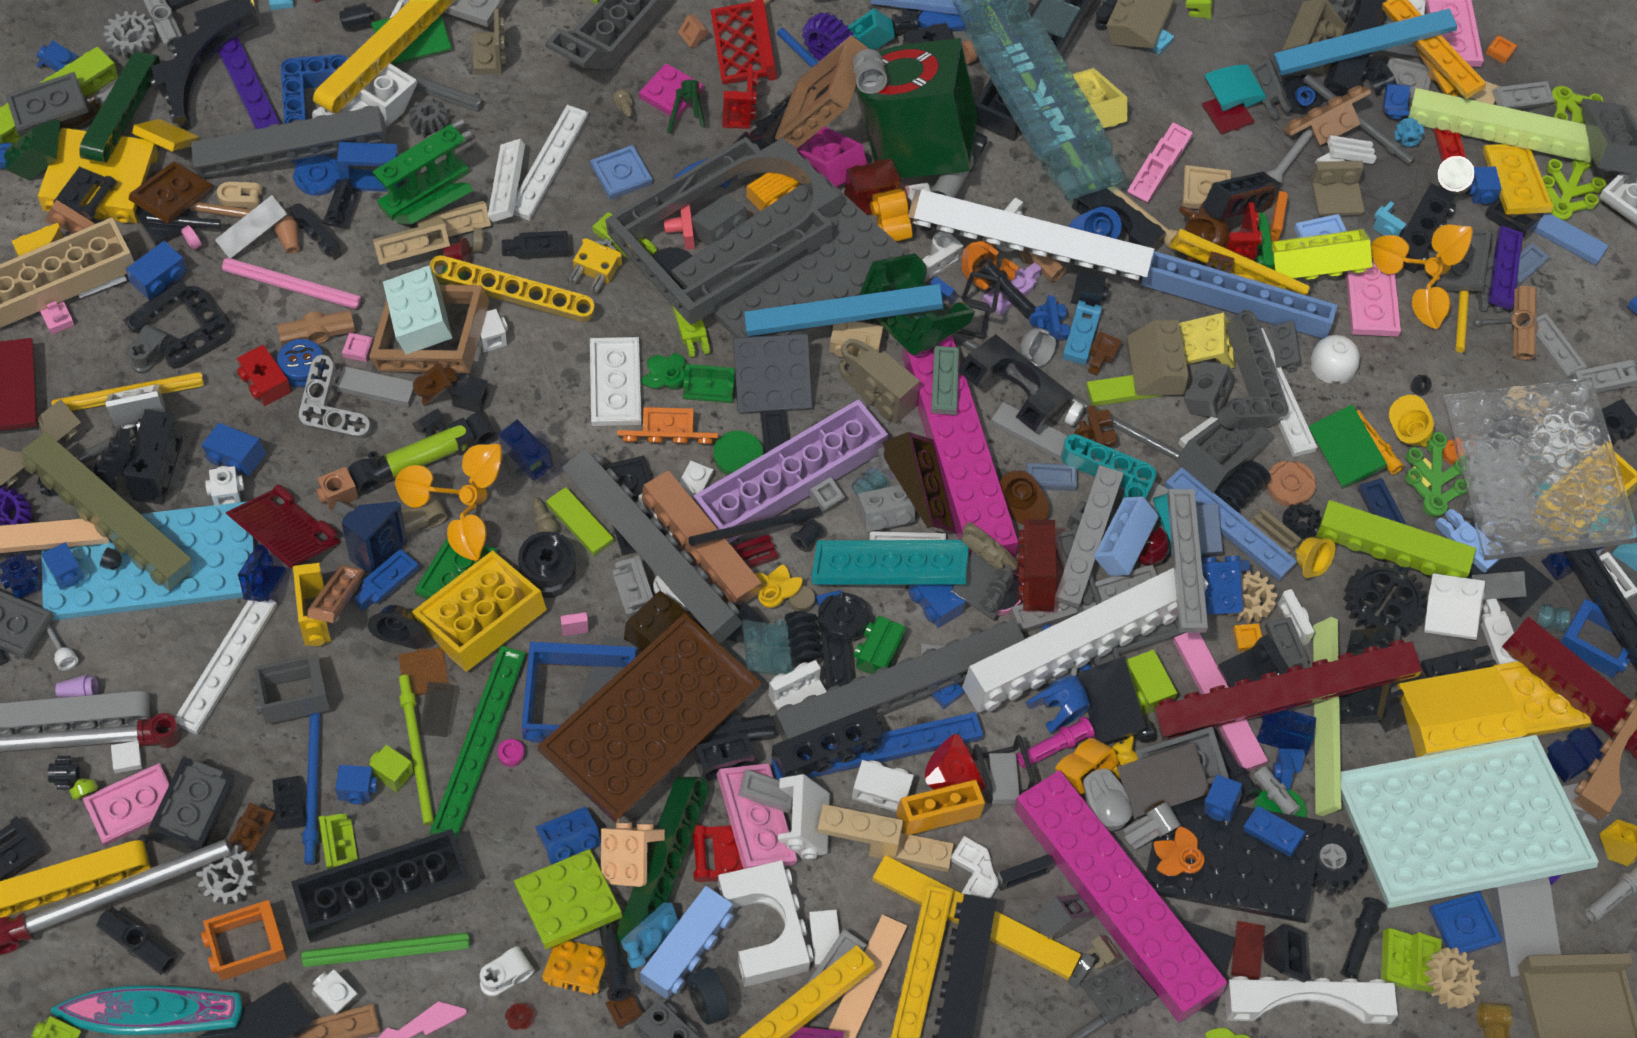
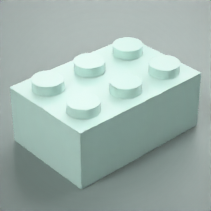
[383,265,452,355]

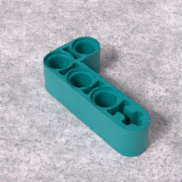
[1061,434,1156,502]

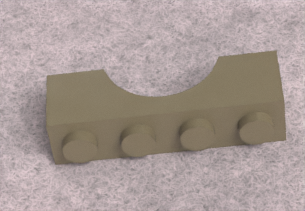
[0,399,81,488]

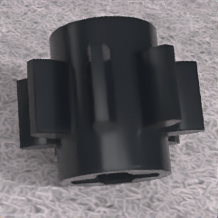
[48,756,80,790]

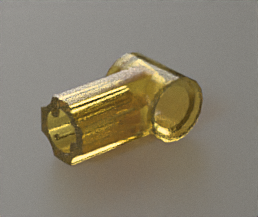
[1477,1003,1512,1038]

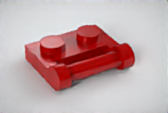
[692,825,742,882]

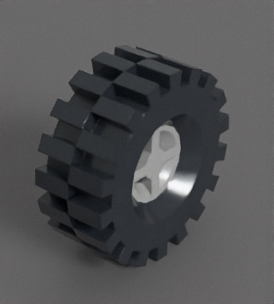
[1313,823,1368,896]

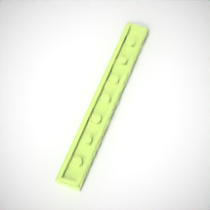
[1313,617,1341,817]

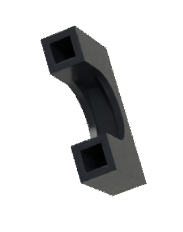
[958,334,1072,432]

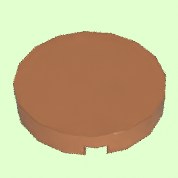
[1266,460,1316,507]

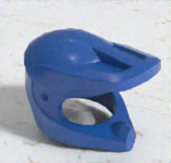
[1025,675,1090,734]

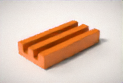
[1270,191,1288,241]

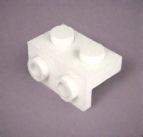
[768,660,826,711]

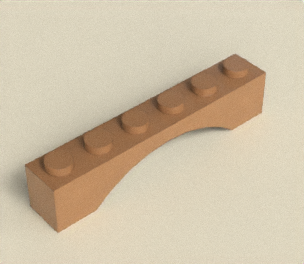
[1573,698,1637,820]

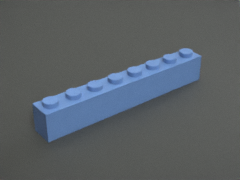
[1141,251,1337,339]

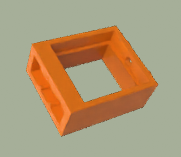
[200,900,287,981]

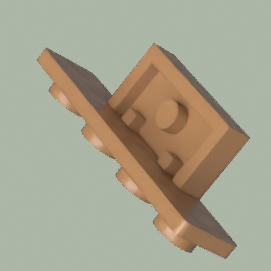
[1283,85,1371,145]

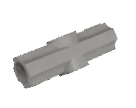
[143,0,182,51]

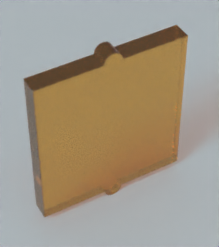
[398,647,448,696]

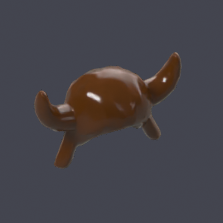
[1179,201,1229,271]

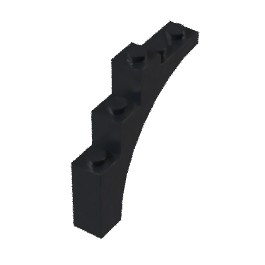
[150,0,260,130]

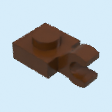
[1088,331,1122,376]

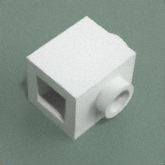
[479,309,508,352]

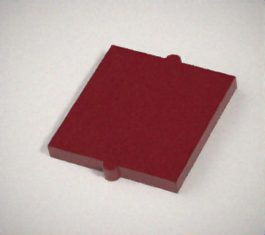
[1202,98,1254,135]

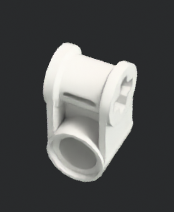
[480,947,535,997]

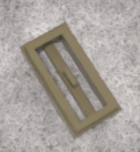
[1249,508,1302,554]

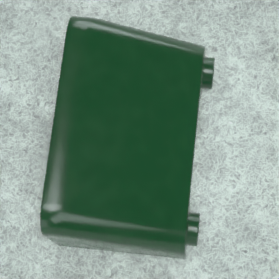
[860,253,975,355]

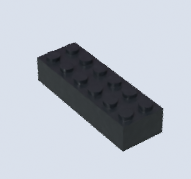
[291,829,471,943]

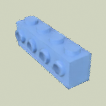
[640,886,734,1000]

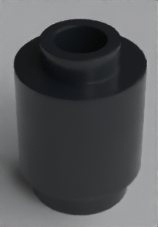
[339,3,374,30]

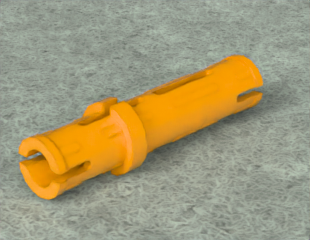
[1357,410,1404,475]

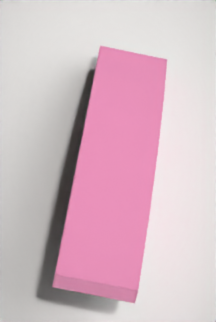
[1127,122,1193,203]

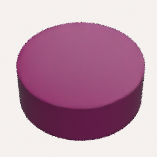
[497,739,525,767]

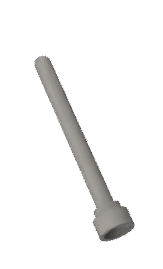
[1266,127,1313,184]

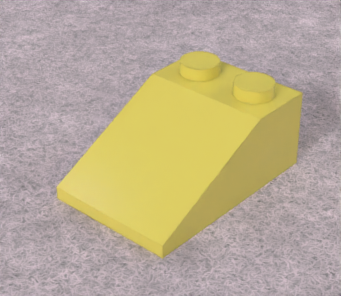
[1060,68,1127,133]

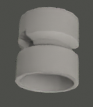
[852,49,887,94]

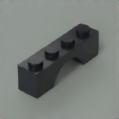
[1072,183,1166,251]

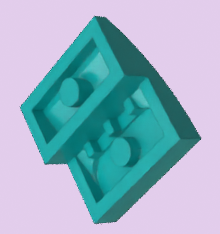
[1204,65,1266,111]

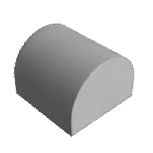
[809,477,845,512]

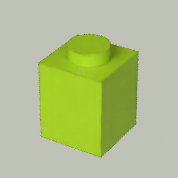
[369,745,414,793]

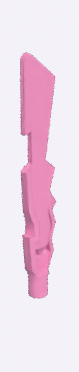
[368,1001,467,1038]

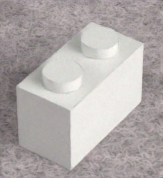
[852,760,914,812]

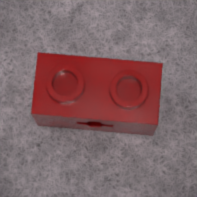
[236,345,291,407]

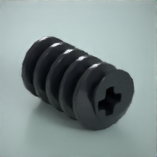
[1217,461,1271,513]
[784,611,823,668]

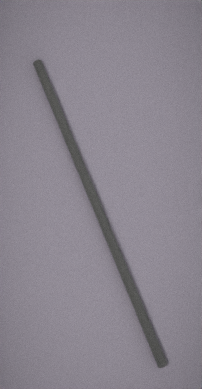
[952,332,1181,460]

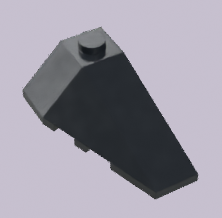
[732,94,792,150]

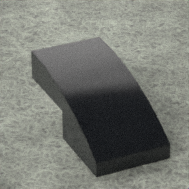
[273,776,305,830]

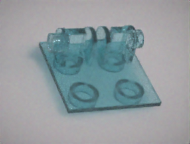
[742,619,792,675]

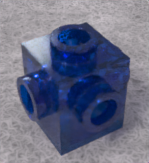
[0,552,41,599]

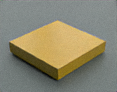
[132,119,200,151]

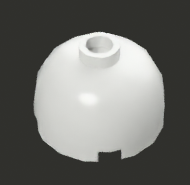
[1310,335,1360,384]

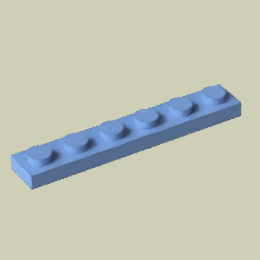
[1164,467,1297,581]

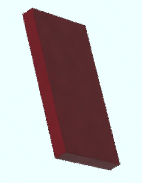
[0,338,37,431]

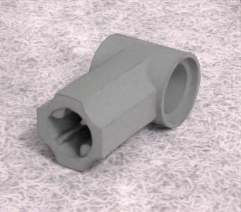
[1123,802,1181,849]

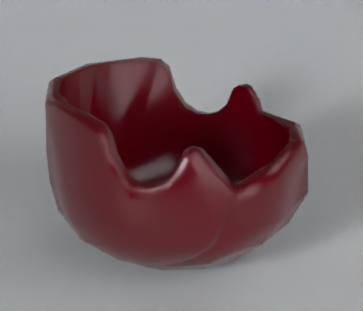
[1137,528,1169,565]

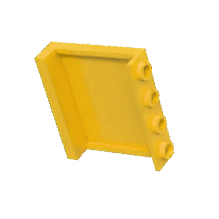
[38,128,159,224]

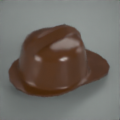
[1000,470,1049,527]

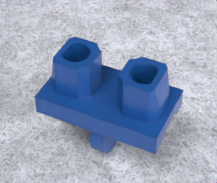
[1029,295,1070,340]

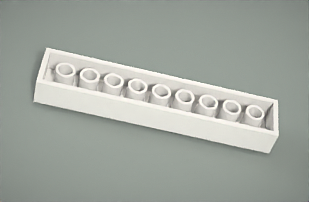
[908,189,1154,280]
[962,568,1208,713]

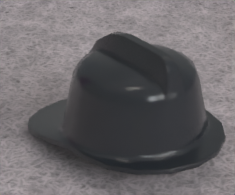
[367,605,429,649]

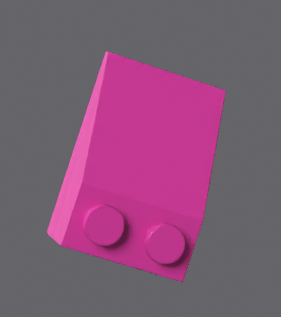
[797,126,868,187]

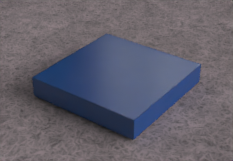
[1429,891,1503,954]

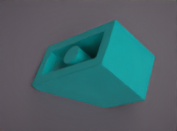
[848,8,895,49]

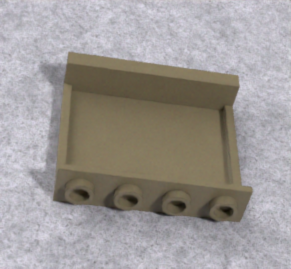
[1517,953,1637,1038]

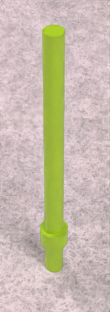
[399,675,434,826]

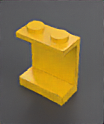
[293,563,331,646]

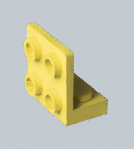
[1179,312,1235,369]

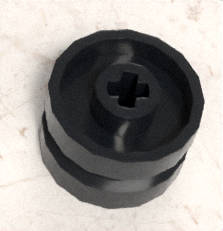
[518,532,576,598]

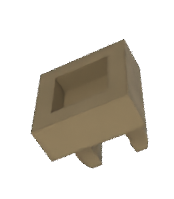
[1086,935,1123,969]

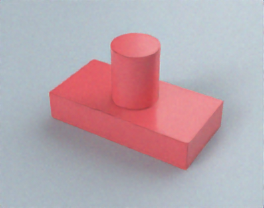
[664,204,695,250]

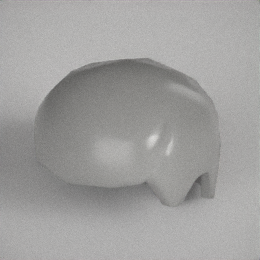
[1019,327,1056,367]

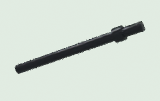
[688,506,822,546]

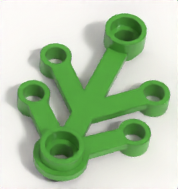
[1405,432,1470,517]

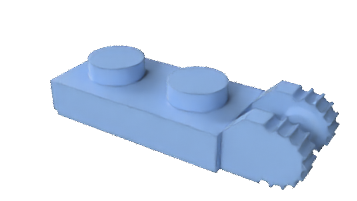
[1435,509,1504,573]

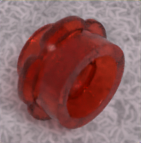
[505,1003,533,1030]

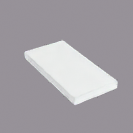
[590,337,641,426]

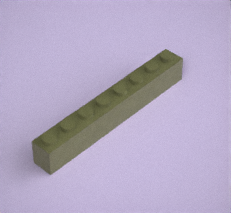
[22,432,193,591]

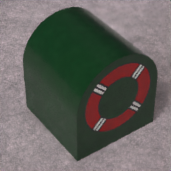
[855,38,978,178]

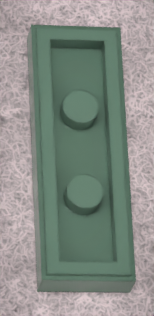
[931,346,959,415]

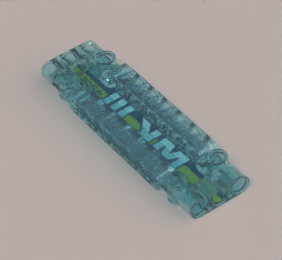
[953,0,1126,200]

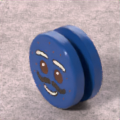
[277,339,326,387]

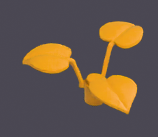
[1371,224,1473,329]
[395,444,502,561]

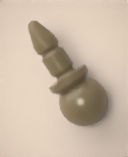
[613,88,632,117]
[533,497,557,533]

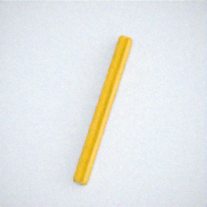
[52,372,204,411]

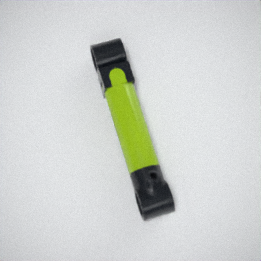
[348,411,498,494]

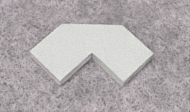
[950,836,998,899]

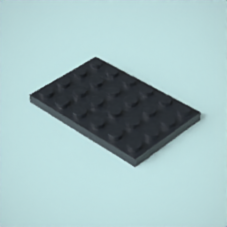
[1145,798,1324,924]

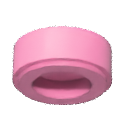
[181,225,202,250]

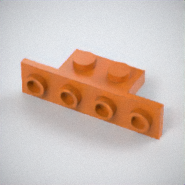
[617,407,718,444]

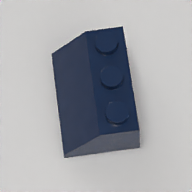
[342,501,407,575]

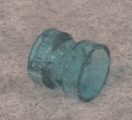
[852,467,887,496]
[1537,603,1570,633]

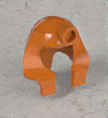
[961,239,1019,290]

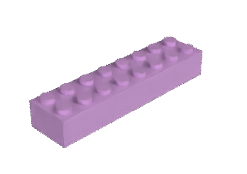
[693,399,888,543]

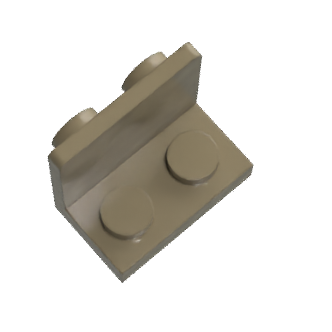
[473,9,506,75]
[1310,160,1365,216]

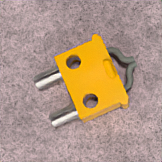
[569,238,622,292]

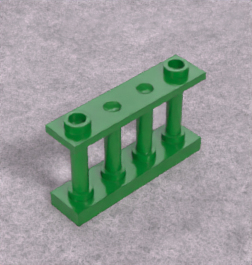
[372,124,469,221]

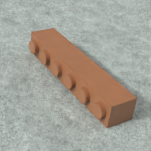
[642,470,762,603]

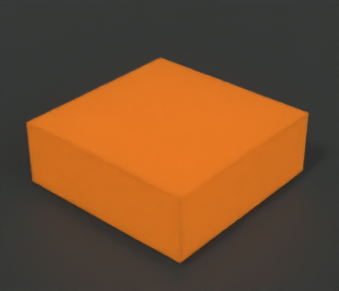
[1486,35,1518,64]

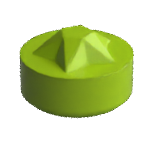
[69,779,99,800]

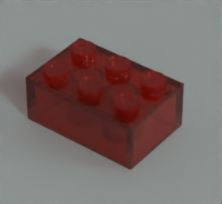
[1018,519,1056,612]

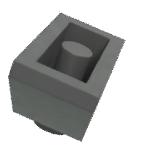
[1033,894,1095,939]

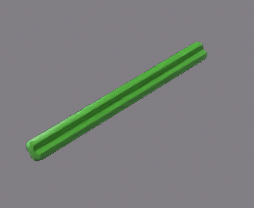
[301,932,470,967]

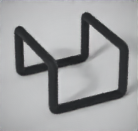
[958,271,1001,339]
[971,735,1035,803]

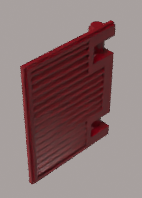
[225,484,340,569]

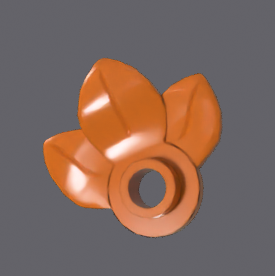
[1154,826,1204,876]

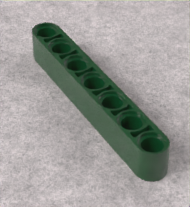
[79,51,160,163]
[617,777,709,945]

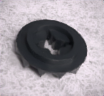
[1282,502,1322,539]

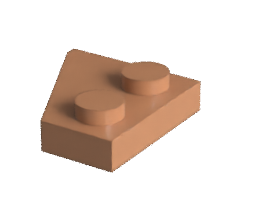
[44,200,95,234]

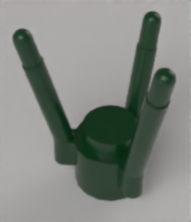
[667,79,705,134]

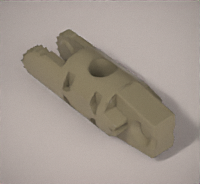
[961,522,1018,571]

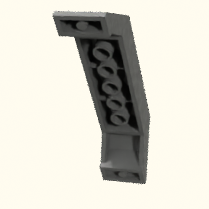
[545,0,672,70]

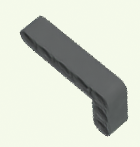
[1217,309,1289,428]

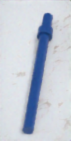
[302,713,320,865]

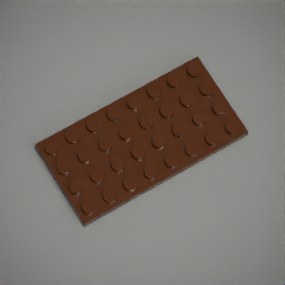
[537,613,762,823]

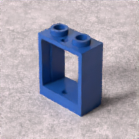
[337,142,405,192]
[1560,598,1631,678]

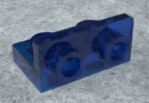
[238,544,287,602]
[1257,709,1316,755]

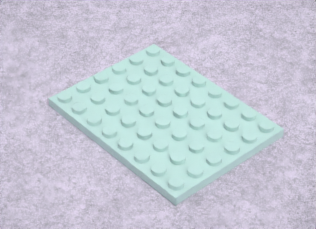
[1341,735,1599,908]

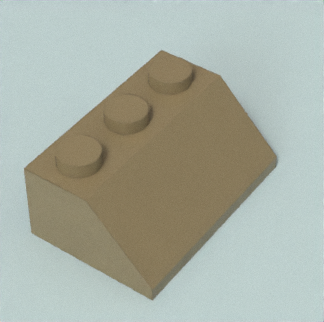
[1106,0,1175,48]
[1282,0,1346,76]
[1127,320,1188,395]

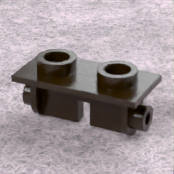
[60,94,101,130]

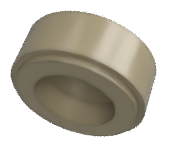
[472,228,483,252]
[789,586,815,612]

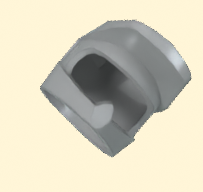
[1083,769,1133,832]

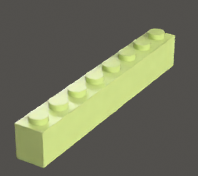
[1408,88,1592,163]

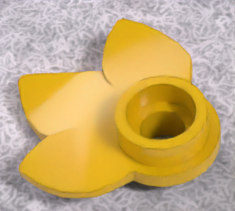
[755,564,803,608]

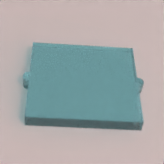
[1030,0,1080,38]

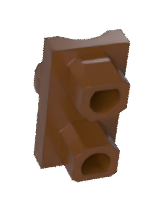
[413,363,457,406]
[1074,405,1117,448]
[228,803,275,858]

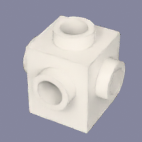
[205,466,244,506]

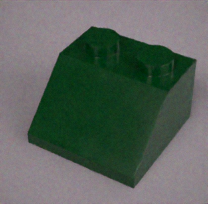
[4,119,60,181]

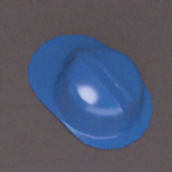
[1069,206,1122,239]

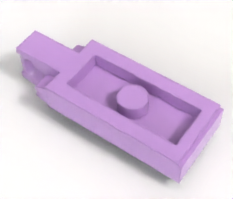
[983,262,1042,316]

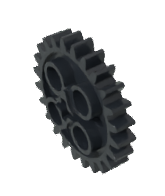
[1343,561,1428,637]

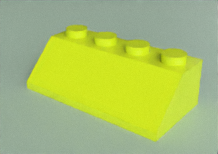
[1271,229,1372,279]

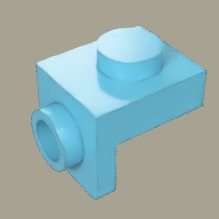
[1373,201,1407,237]

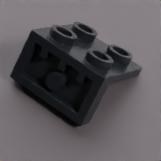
[1217,634,1288,687]

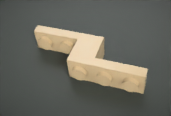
[372,201,491,265]
[817,804,953,872]

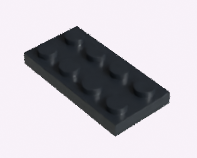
[1339,625,1401,724]

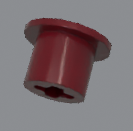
[443,237,471,263]

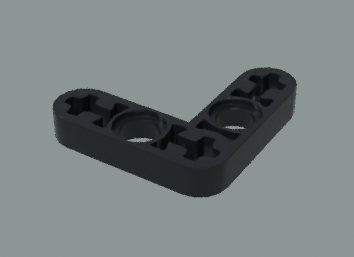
[164,286,231,368]

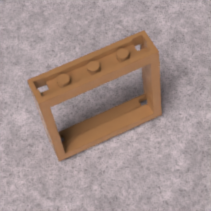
[775,35,869,149]
[369,284,490,373]

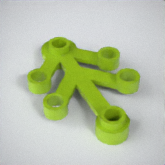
[1552,86,1603,124]
[1542,159,1606,221]

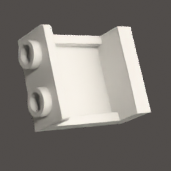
[778,774,830,859]

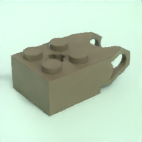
[839,339,920,424]

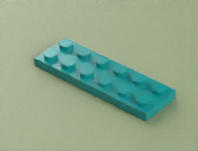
[811,540,970,585]

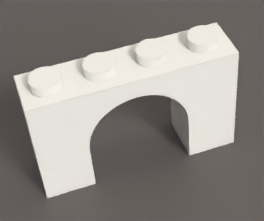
[718,861,813,987]

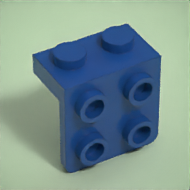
[1201,556,1250,614]

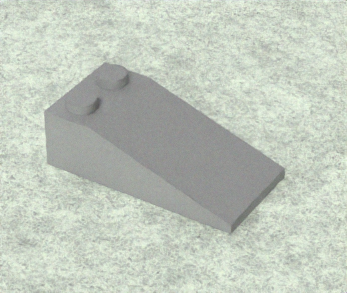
[1486,877,1561,978]

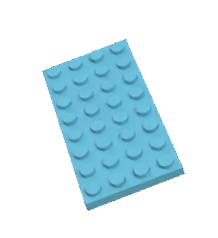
[41,501,258,621]

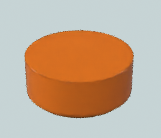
[1442,440,1468,465]

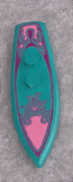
[51,985,242,1036]

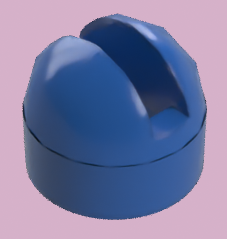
[1295,86,1315,106]

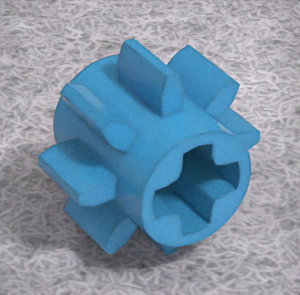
[1394,118,1424,147]

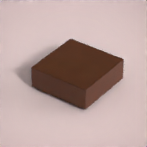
[606,994,643,1030]

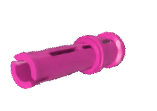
[1016,716,1095,769]

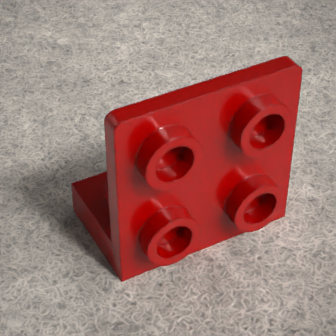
[722,64,757,129]
[1225,203,1262,261]

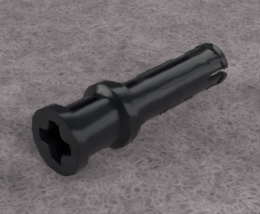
[974,256,1036,318]
[1213,728,1261,804]
[1340,897,1387,979]
[599,921,632,1001]

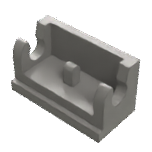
[612,555,653,618]

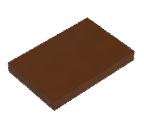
[129,161,213,224]

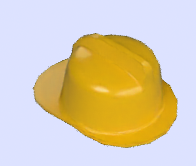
[1389,395,1434,447]
[1295,537,1336,578]

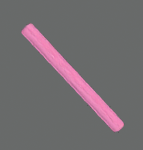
[222,258,361,309]

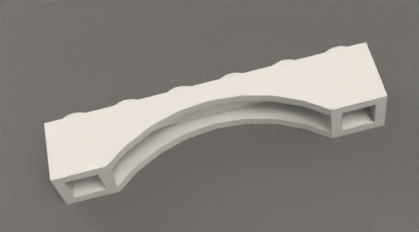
[1224,976,1398,1024]

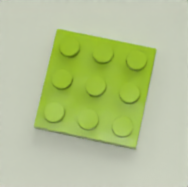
[514,849,622,950]

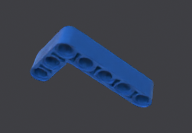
[281,54,348,163]

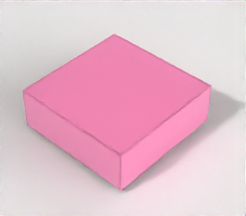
[342,333,374,362]
[560,612,588,636]

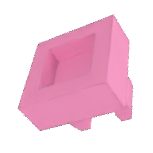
[40,301,75,335]

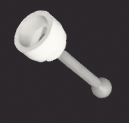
[46,623,78,671]

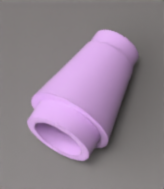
[56,674,99,698]

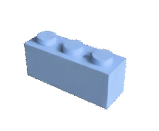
[1093,497,1159,576]

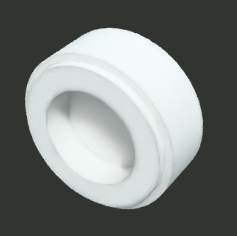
[1065,401,1084,427]

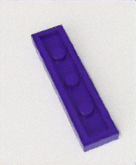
[1488,225,1523,310]

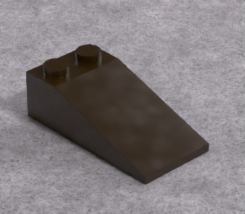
[883,432,956,535]
[624,591,695,651]

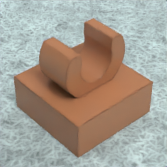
[678,15,709,47]

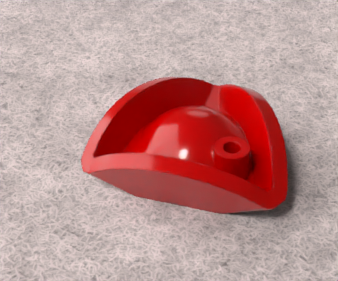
[925,734,985,792]

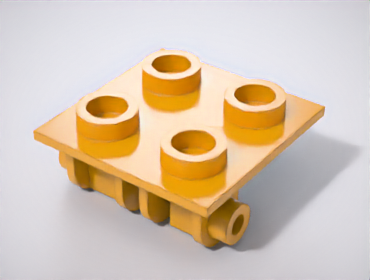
[542,940,606,996]

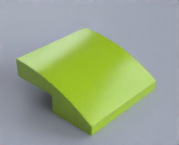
[1381,928,1442,992]

